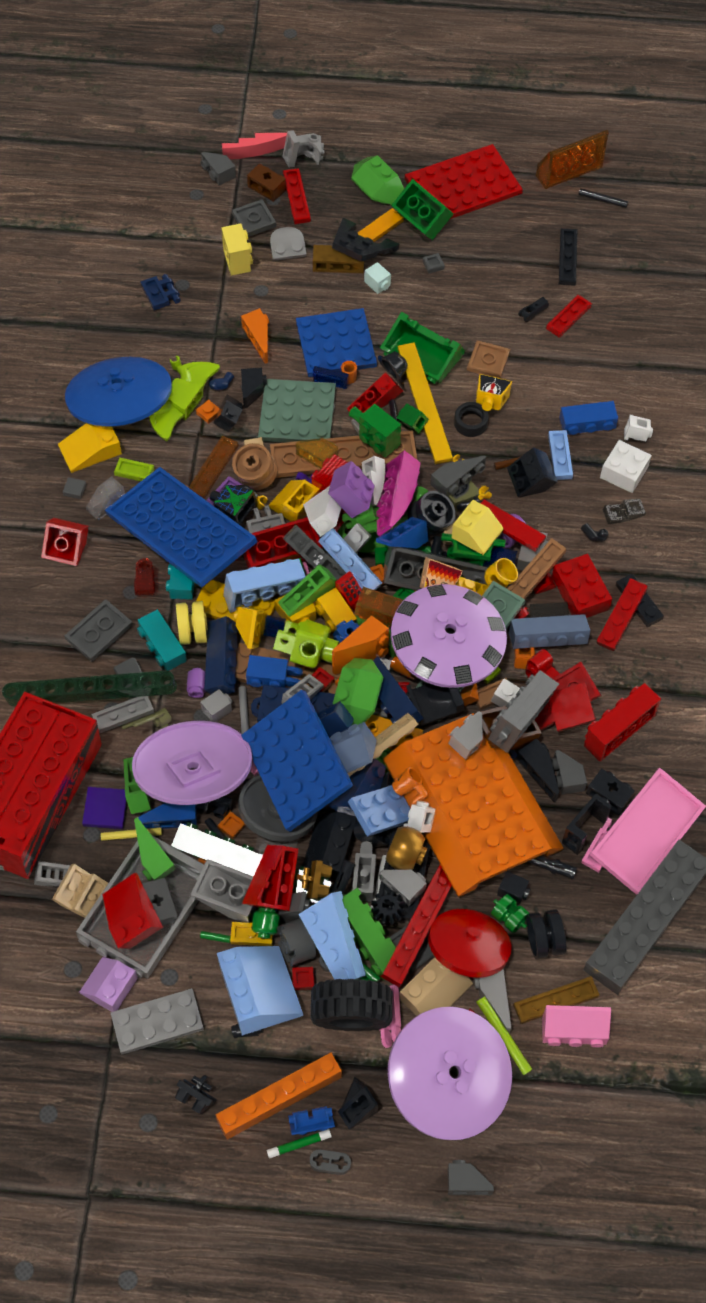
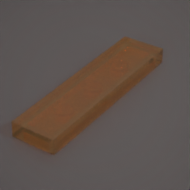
[188,436,238,499]

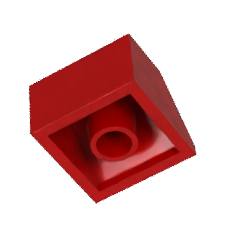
[41,518,89,566]

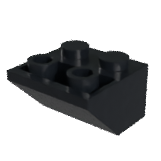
[507,448,558,498]

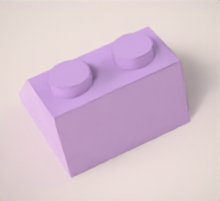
[79,957,138,1012]

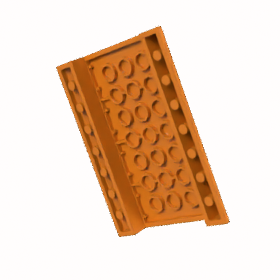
[383,713,564,897]

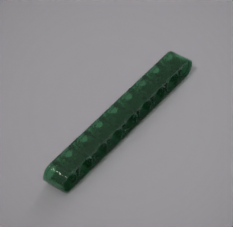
[2,671,177,706]

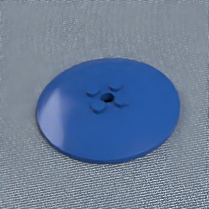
[65,357,172,426]

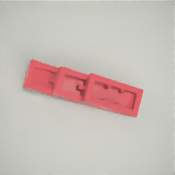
[222,133,287,159]

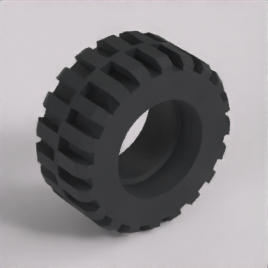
[310,979,393,1031]

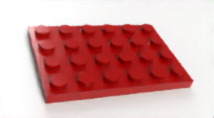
[405,144,523,219]

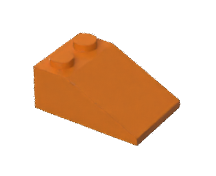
[332,616,389,675]

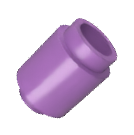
[187,668,206,698]

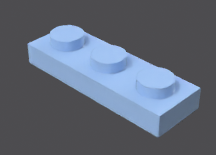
[548,430,573,480]

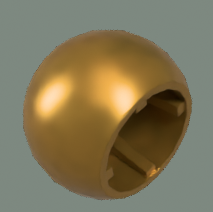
[385,826,428,870]

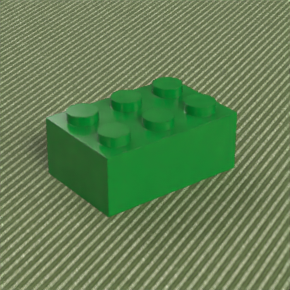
[391,179,454,240]

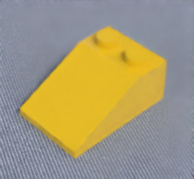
[58,423,122,473]

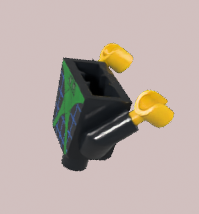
[210,484,268,525]

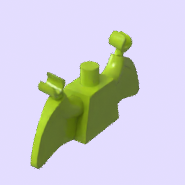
[149,356,220,441]

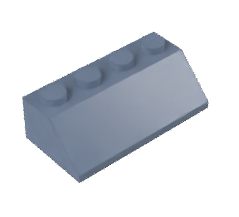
[330,722,377,773]

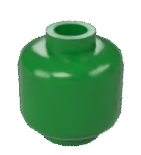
[251,908,280,939]

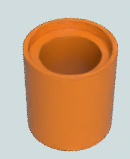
[341,361,357,384]

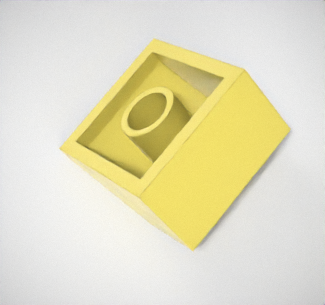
[452,500,503,555]

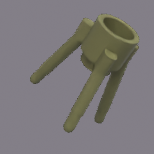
[122,708,172,730]

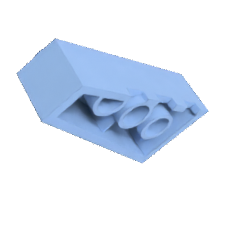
[223,559,306,613]
[299,891,366,980]

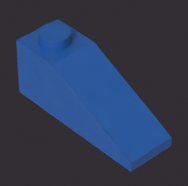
[376,517,428,548]
[138,803,197,829]

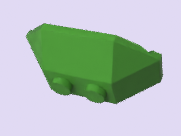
[351,155,404,206]
[333,658,384,726]

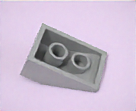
[191,859,257,923]

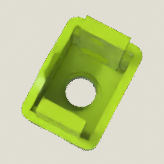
[273,619,340,668]

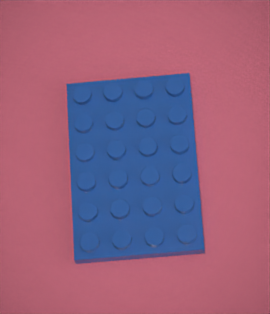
[241,690,353,831]

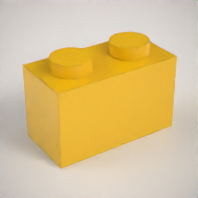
[314,587,357,633]

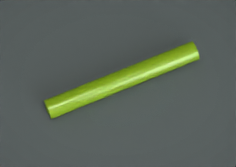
[476,996,532,1075]

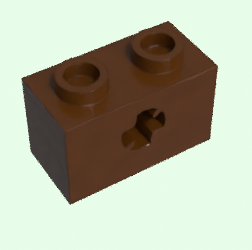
[247,163,286,202]

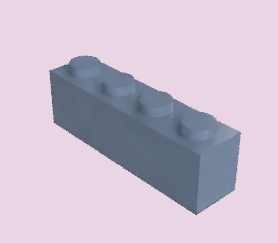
[509,614,590,649]

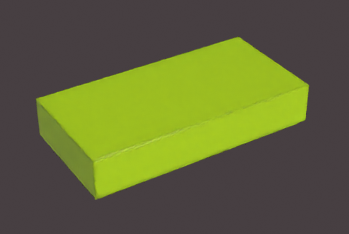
[114,458,155,481]

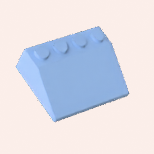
[217,946,303,1035]

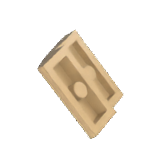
[52,864,108,918]

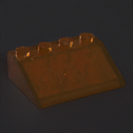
[536,130,609,189]

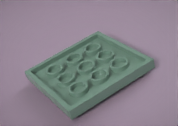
[258,379,336,443]

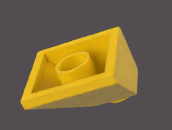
[234,606,264,649]

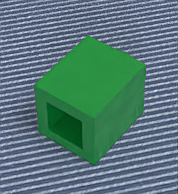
[397,403,429,434]

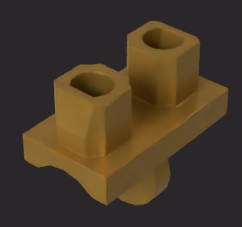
[297,860,332,899]

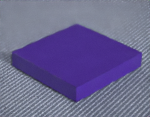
[82,787,127,829]

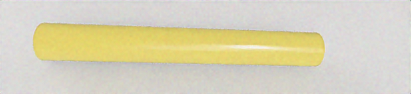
[101,827,162,841]

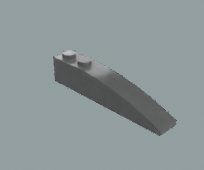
[383,546,488,590]

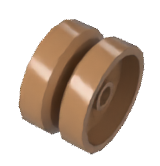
[232,443,278,490]

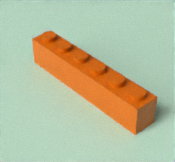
[216,1052,342,1140]

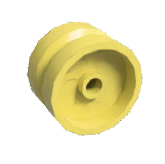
[176,601,208,645]

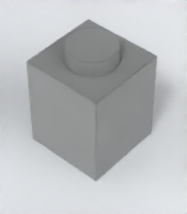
[201,689,232,722]

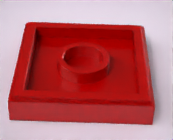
[549,682,596,732]

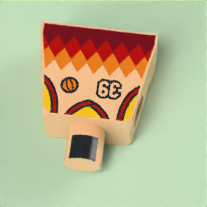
[420,557,463,588]

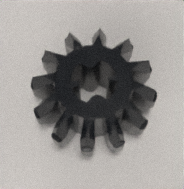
[371,890,406,925]

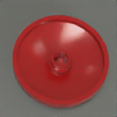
[428,909,512,978]

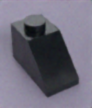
[241,368,267,408]
[213,394,243,432]

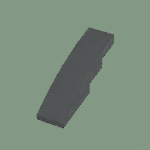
[283,525,346,588]

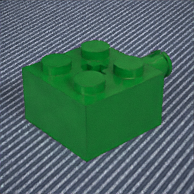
[349,404,401,458]

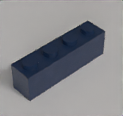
[204,616,238,694]
[373,657,424,723]

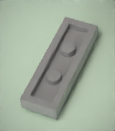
[92,693,154,734]

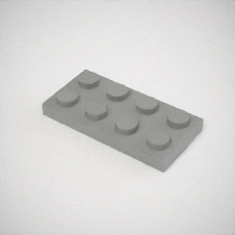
[110,989,204,1055]

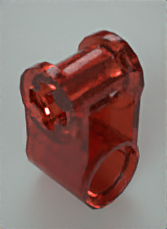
[134,558,155,595]

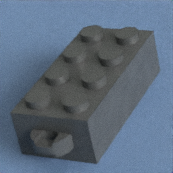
[488,670,559,753]

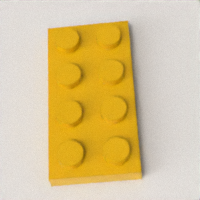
[196,580,275,636]

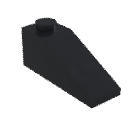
[516,738,559,803]

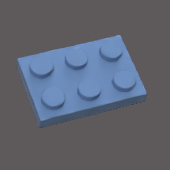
[348,785,410,837]

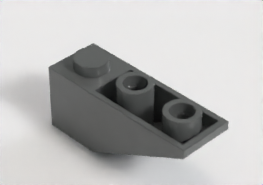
[430,456,486,497]

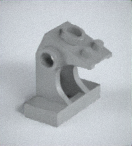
[282,130,324,168]

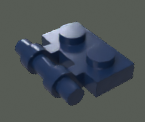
[140,274,181,310]

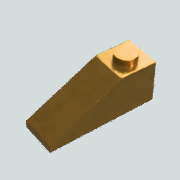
[313,245,364,274]

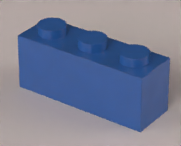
[559,401,618,435]

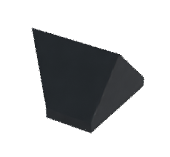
[338,1076,378,1130]

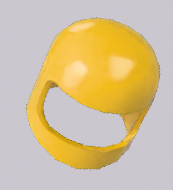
[484,558,518,588]

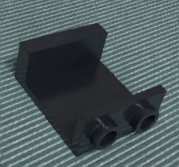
[406,683,465,726]
[562,794,612,856]

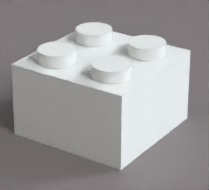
[600,440,652,493]

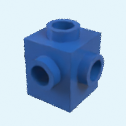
[332,620,359,644]

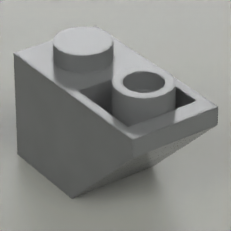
[200,152,236,186]
[551,750,587,795]
[279,891,310,923]

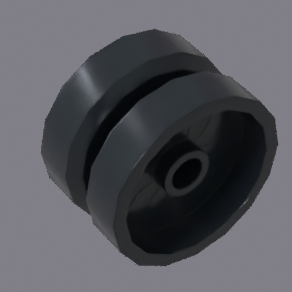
[407,491,455,538]
[526,909,566,959]

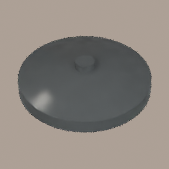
[238,775,319,841]

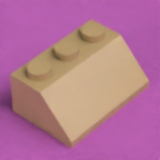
[399,957,473,1016]

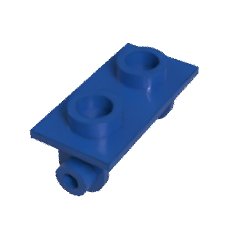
[288,1106,335,1135]

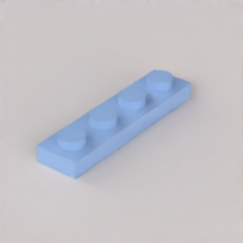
[318,528,382,596]

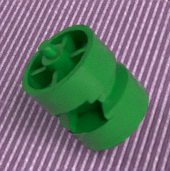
[491,894,530,933]

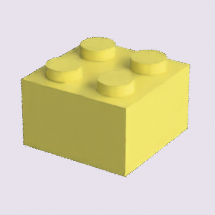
[221,223,253,276]

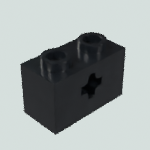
[586,769,635,816]

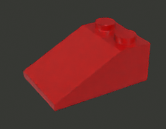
[102,873,163,949]

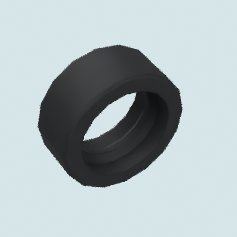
[454,402,488,437]

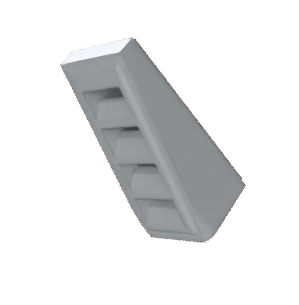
[282,674,324,704]
[34,861,70,886]

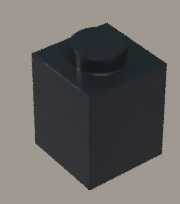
[497,871,531,906]

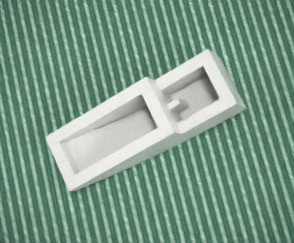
[362,456,385,506]

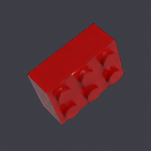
[552,553,612,618]

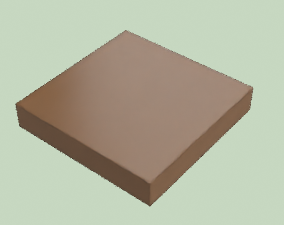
[467,340,510,379]

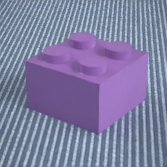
[328,461,375,518]

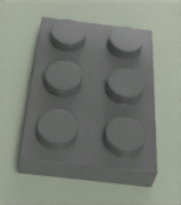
[64,599,133,662]

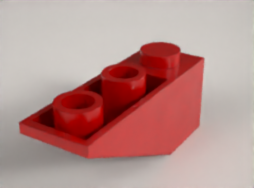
[347,372,403,413]

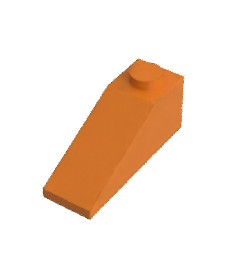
[241,308,269,364]

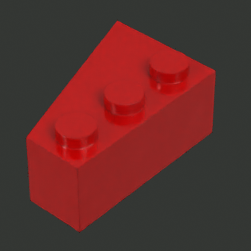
[242,845,298,911]

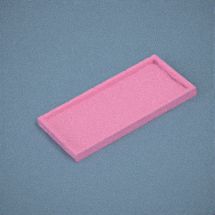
[589,768,706,895]

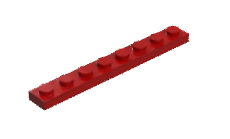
[381,864,452,987]

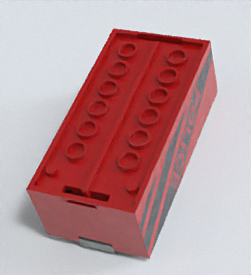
[0,692,102,879]

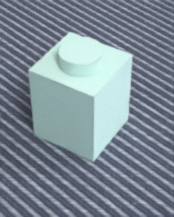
[364,262,391,294]

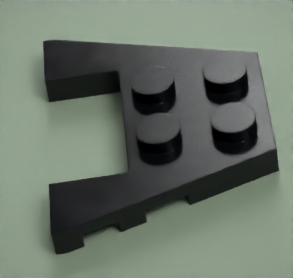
[332,218,400,262]

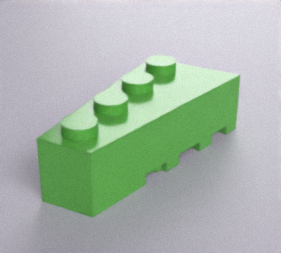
[342,887,396,981]

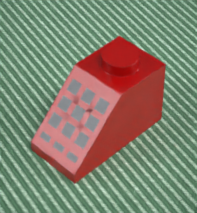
[335,571,365,613]

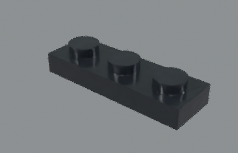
[616,574,664,628]

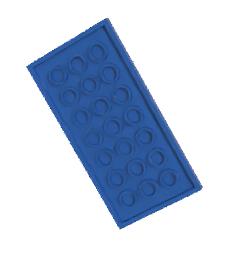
[105,467,257,588]

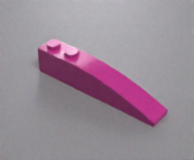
[376,450,421,536]

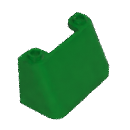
[380,312,465,384]

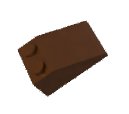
[474,705,542,750]

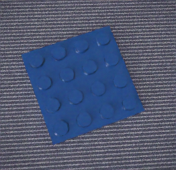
[296,308,377,377]

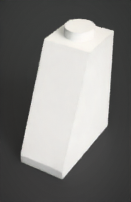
[303,486,341,537]

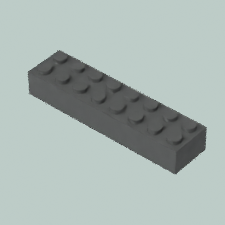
[583,840,706,995]

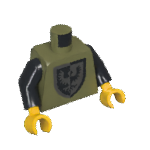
[448,454,492,513]

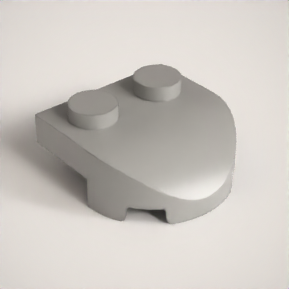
[270,227,307,261]

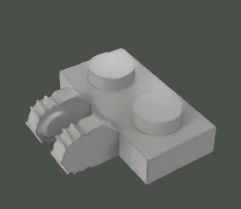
[246,505,285,533]

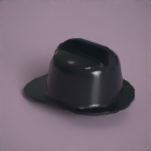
[378,351,408,388]

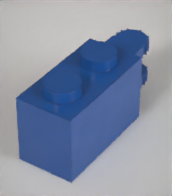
[246,655,303,687]

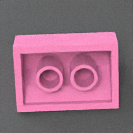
[542,1005,611,1047]

